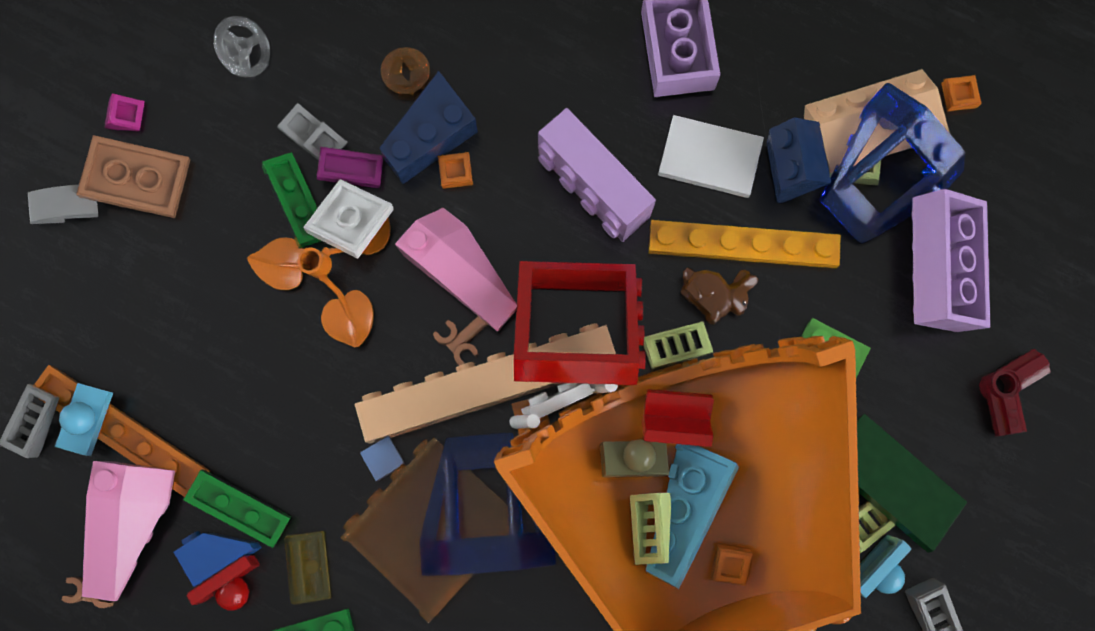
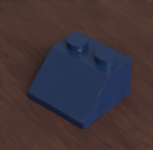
[766,117,831,203]

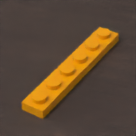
[648,220,841,268]

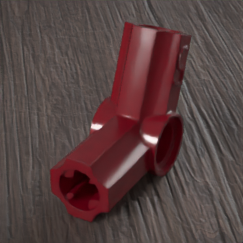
[979,348,1051,436]

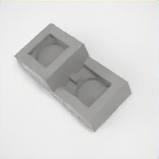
[277,103,347,160]
[28,184,98,224]

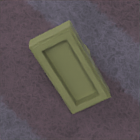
[600,439,669,477]

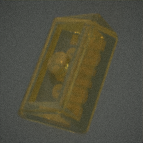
[285,531,331,604]

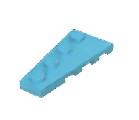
[646,444,739,589]

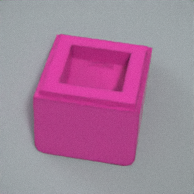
[104,93,145,131]

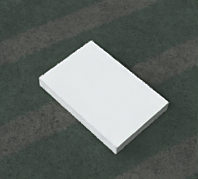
[658,115,764,198]

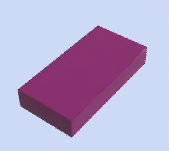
[317,146,383,188]

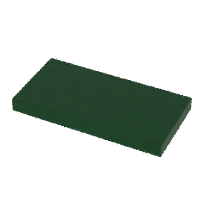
[857,414,967,553]

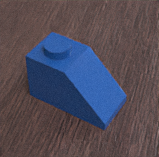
[174,531,262,587]

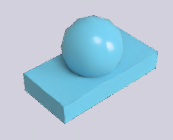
[55,383,113,456]
[860,535,911,598]

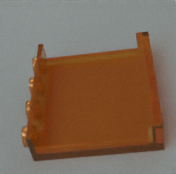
[340,437,523,623]

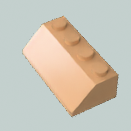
[804,69,949,173]

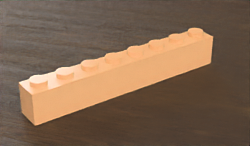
[355,323,616,444]

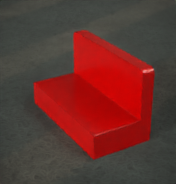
[642,389,714,447]

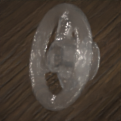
[214,16,270,77]

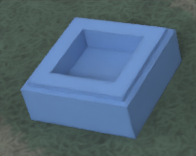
[360,436,406,482]

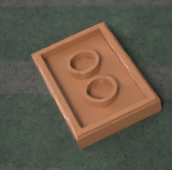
[76,135,190,218]

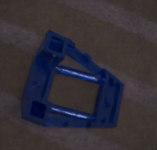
[820,83,965,243]
[420,433,556,576]

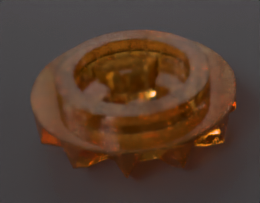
[381,47,430,95]

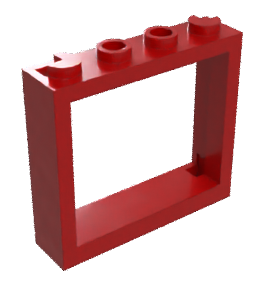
[513,261,646,385]

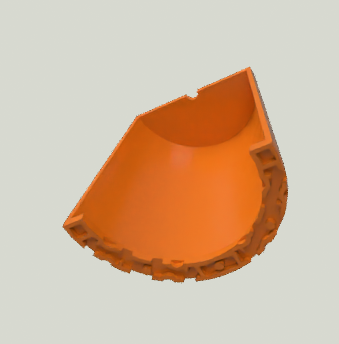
[494,336,861,631]

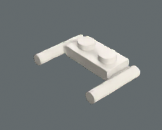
[510,383,618,429]

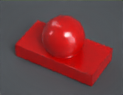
[186,555,260,611]

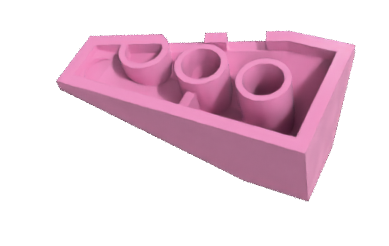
[395,208,517,332]
[82,461,175,601]

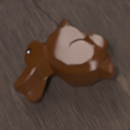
[680,268,758,325]

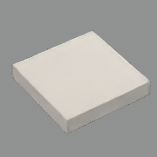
[303,179,394,259]

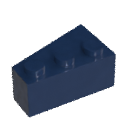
[379,71,478,184]

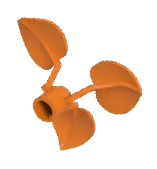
[247,217,391,348]

